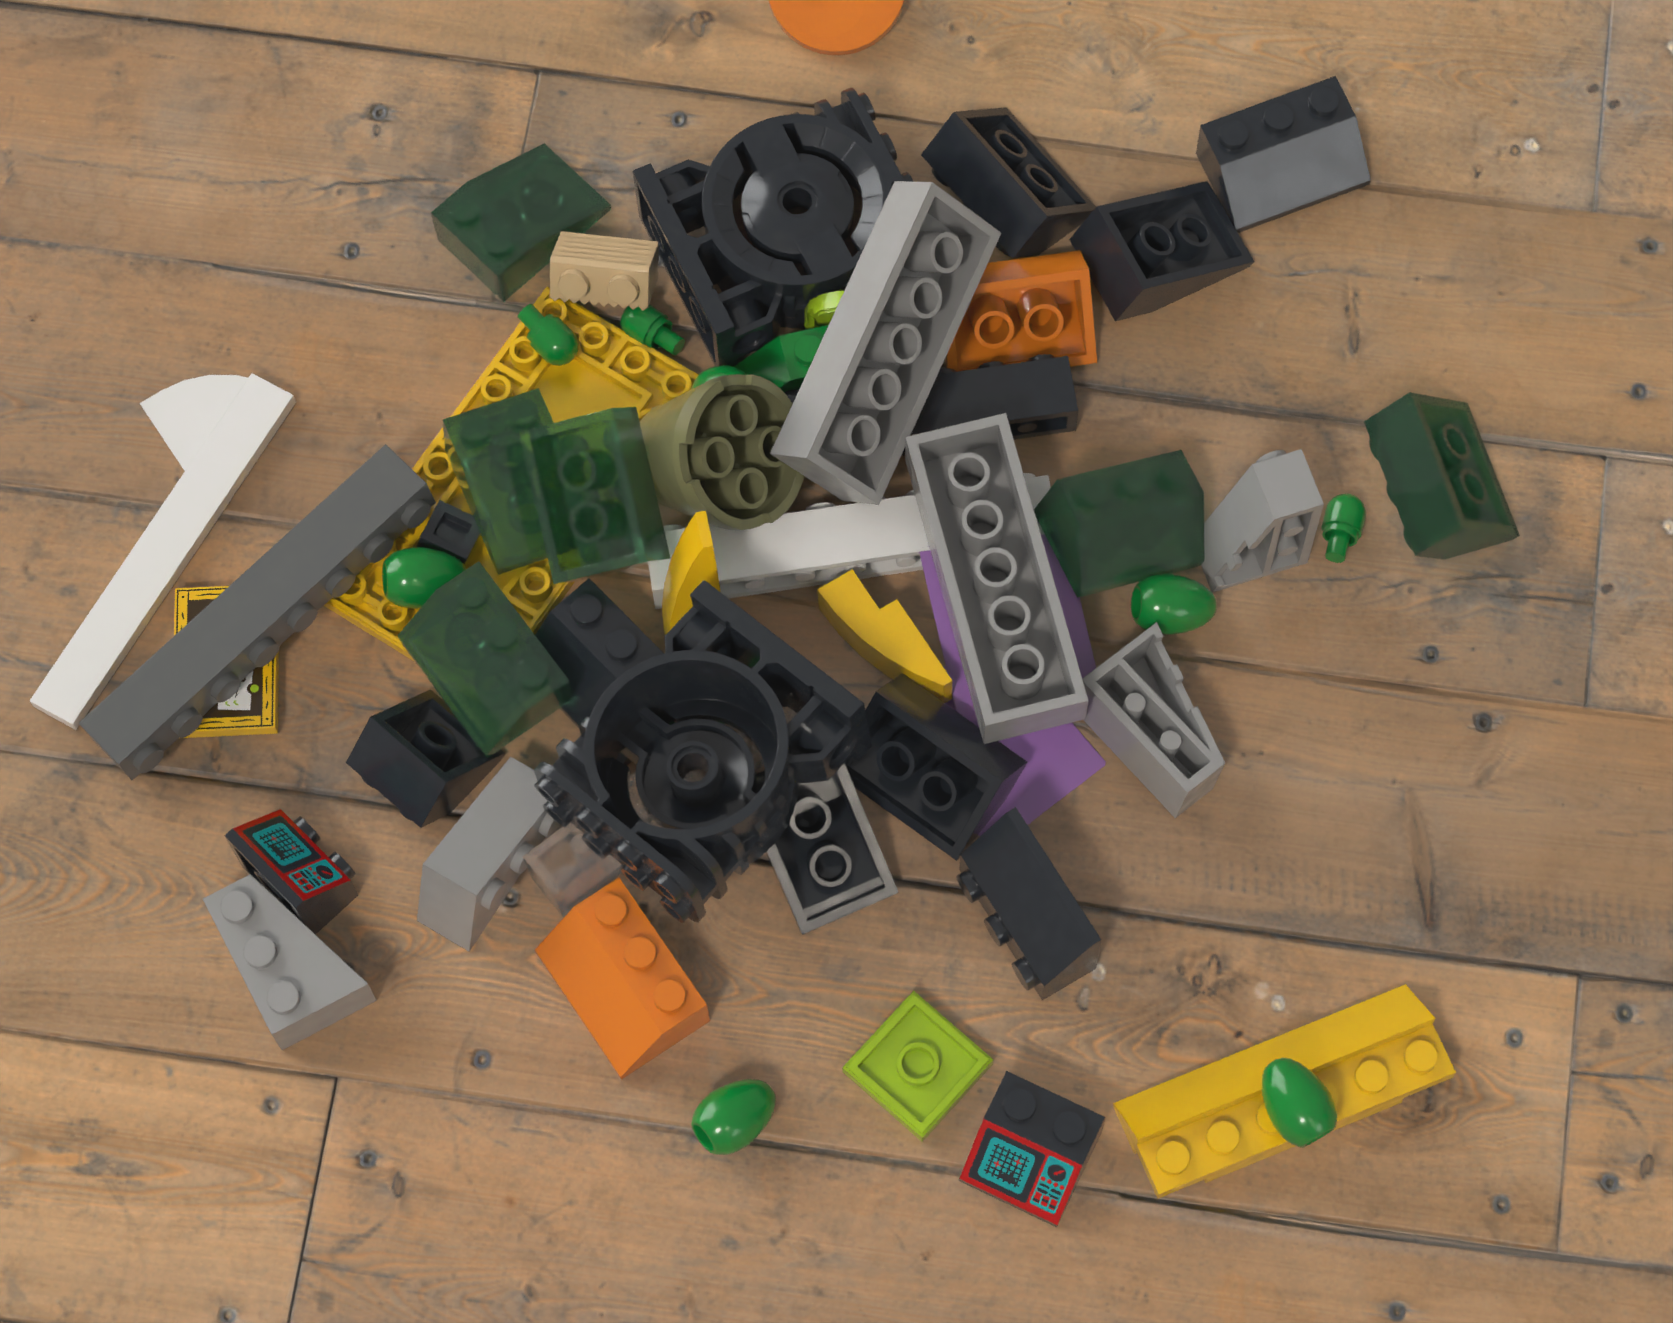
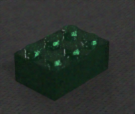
[519,407,671,584]

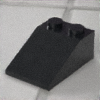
[1069,181,1254,321]
[755,764,899,935]

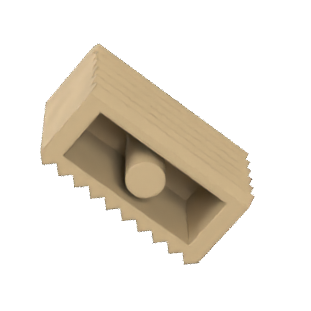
[550,231,659,311]

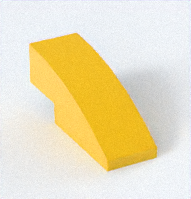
[662,510,721,636]
[817,569,952,703]

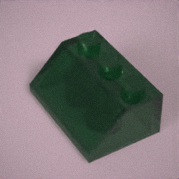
[1364,392,1520,560]
[1034,450,1205,598]
[398,561,572,758]

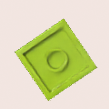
[842,991,993,1142]

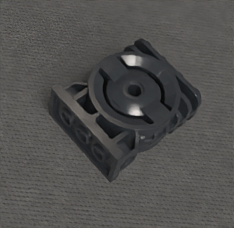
[632,87,914,367]
[534,580,872,923]

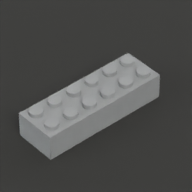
[770,181,1001,505]
[905,413,1088,744]

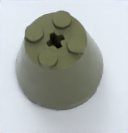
[625,374,804,530]

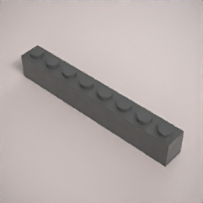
[79,444,436,780]

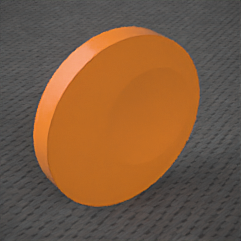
[769,0,905,55]

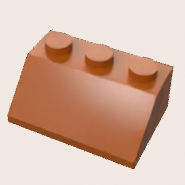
[945,250,1097,372]
[535,877,710,1080]

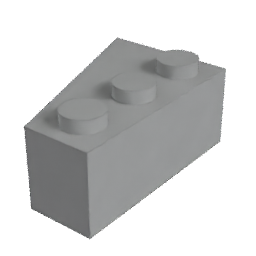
[1191,449,1324,593]
[1082,622,1225,818]
[417,757,560,952]
[203,874,377,1050]

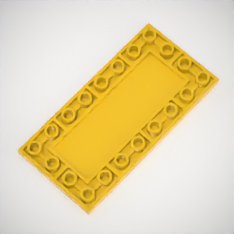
[324,286,698,706]

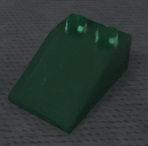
[431,143,611,302]
[443,388,594,575]

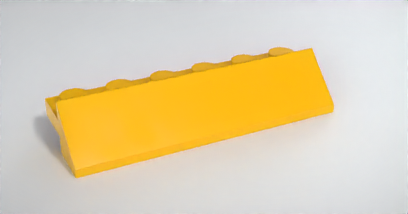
[1113,984,1456,1199]

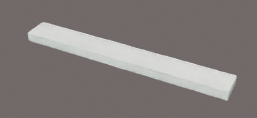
[30,373,296,730]

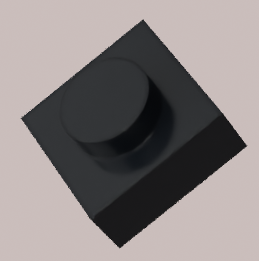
[416,500,486,565]

